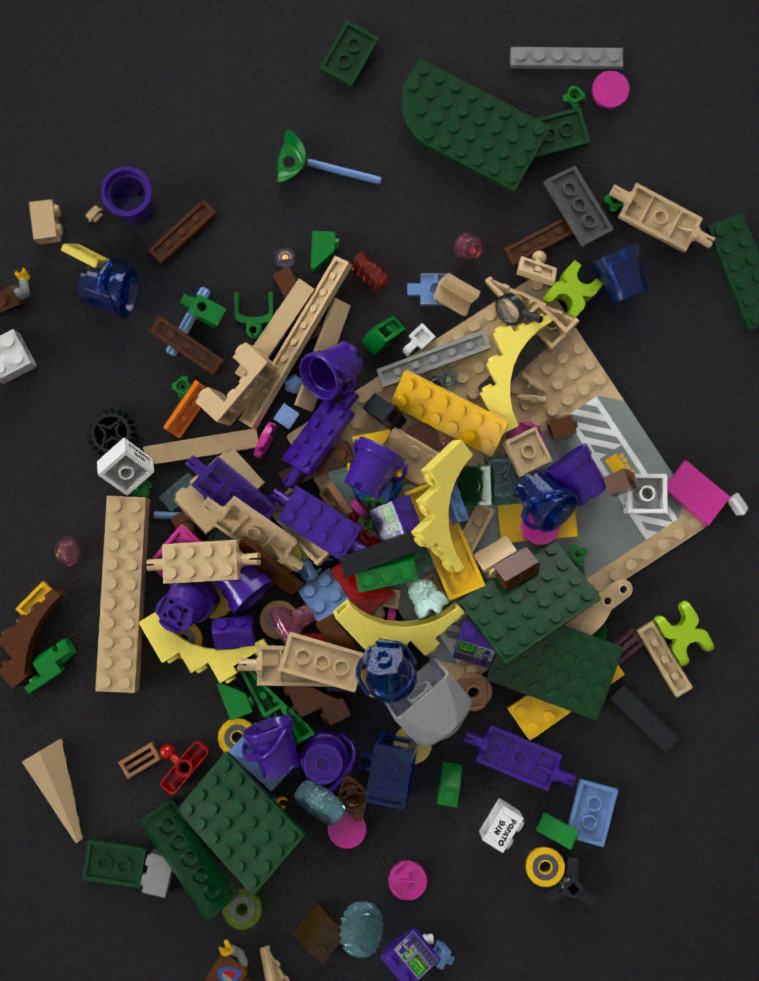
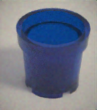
[591,244,648,304]

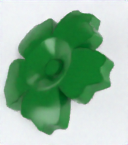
[131,480,153,497]

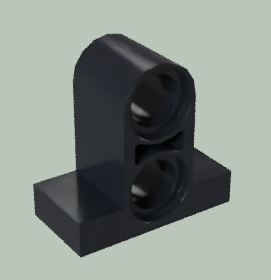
[362,393,407,432]

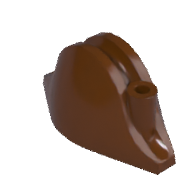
[338,775,367,821]

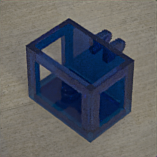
[359,732,418,810]

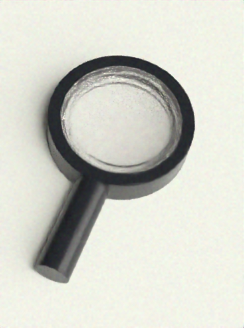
[495,292,543,326]

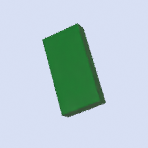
[536,812,580,850]

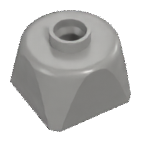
[384,658,472,746]

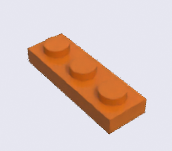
[163,380,206,439]

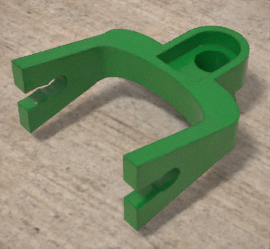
[234,292,274,339]

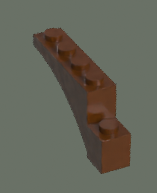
[0,589,67,689]
[269,642,351,725]

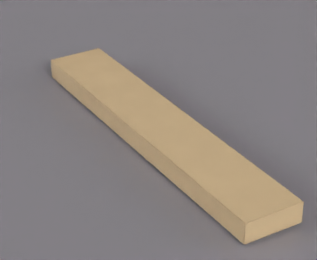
[235,279,315,378]
[294,298,351,412]
[143,429,259,465]

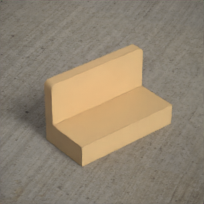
[433,273,480,316]

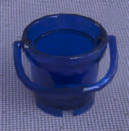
[77,258,139,318]
[514,469,579,533]
[356,639,417,703]

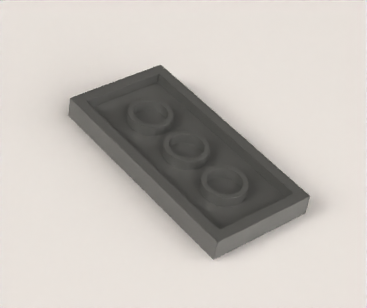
[543,166,614,247]

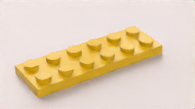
[391,370,509,457]
[405,483,485,601]
[507,665,625,741]

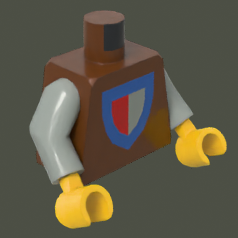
[0,268,30,314]
[205,940,253,981]

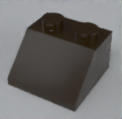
[294,901,348,965]

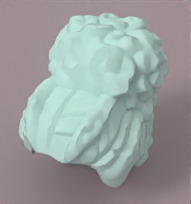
[408,578,449,619]

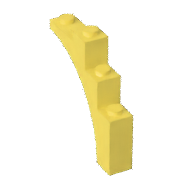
[479,314,552,434]
[411,440,473,572]
[333,599,465,656]
[138,612,268,684]

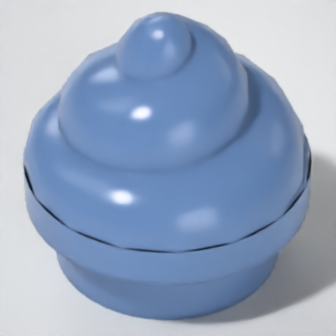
[284,374,302,395]

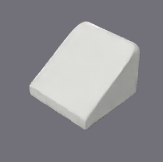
[727,493,748,516]

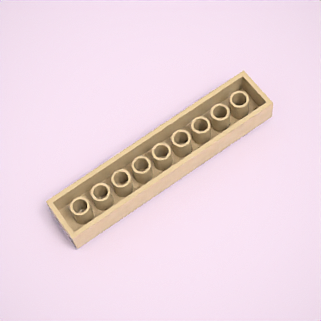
[95,496,150,693]

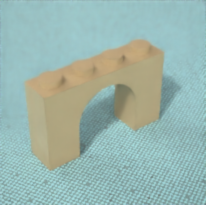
[175,448,265,536]

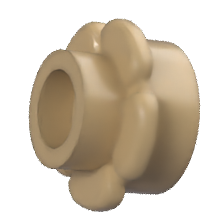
[85,205,103,223]

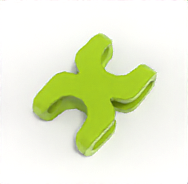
[542,260,603,318]
[653,600,714,667]

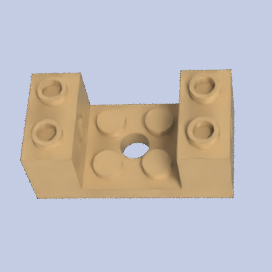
[195,342,279,426]

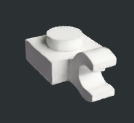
[402,323,435,357]

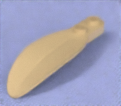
[565,579,633,635]

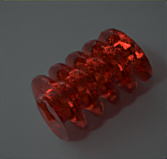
[351,250,391,292]

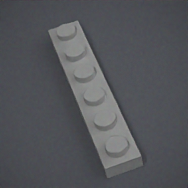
[510,47,623,69]
[376,330,491,388]

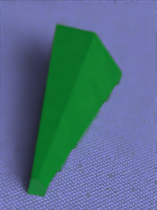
[240,664,316,746]

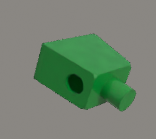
[179,293,226,328]

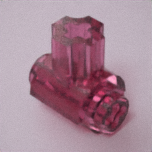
[269,604,316,645]

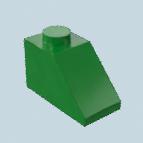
[311,231,339,273]
[361,315,406,355]
[217,681,256,720]
[436,761,462,808]

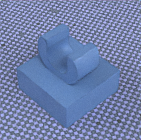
[298,559,322,584]
[433,940,455,970]

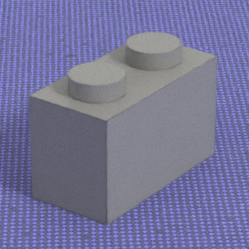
[140,849,173,898]

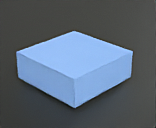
[273,403,300,430]

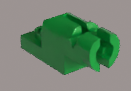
[24,638,76,694]

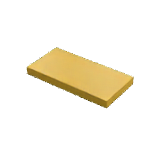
[497,499,578,543]

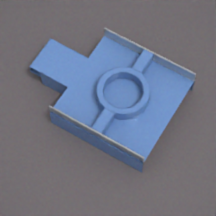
[407,273,446,306]

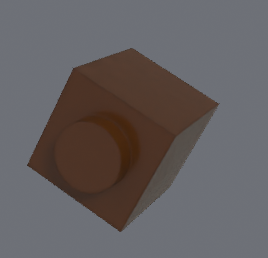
[545,414,578,440]
[603,469,637,497]

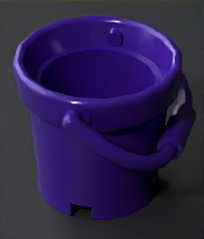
[299,341,363,401]
[344,437,408,500]
[241,715,300,778]
[300,731,357,793]

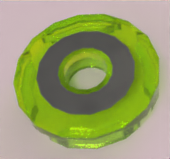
[223,888,262,930]

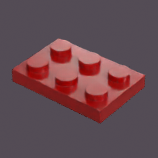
[331,563,395,614]

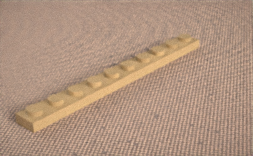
[239,256,352,430]

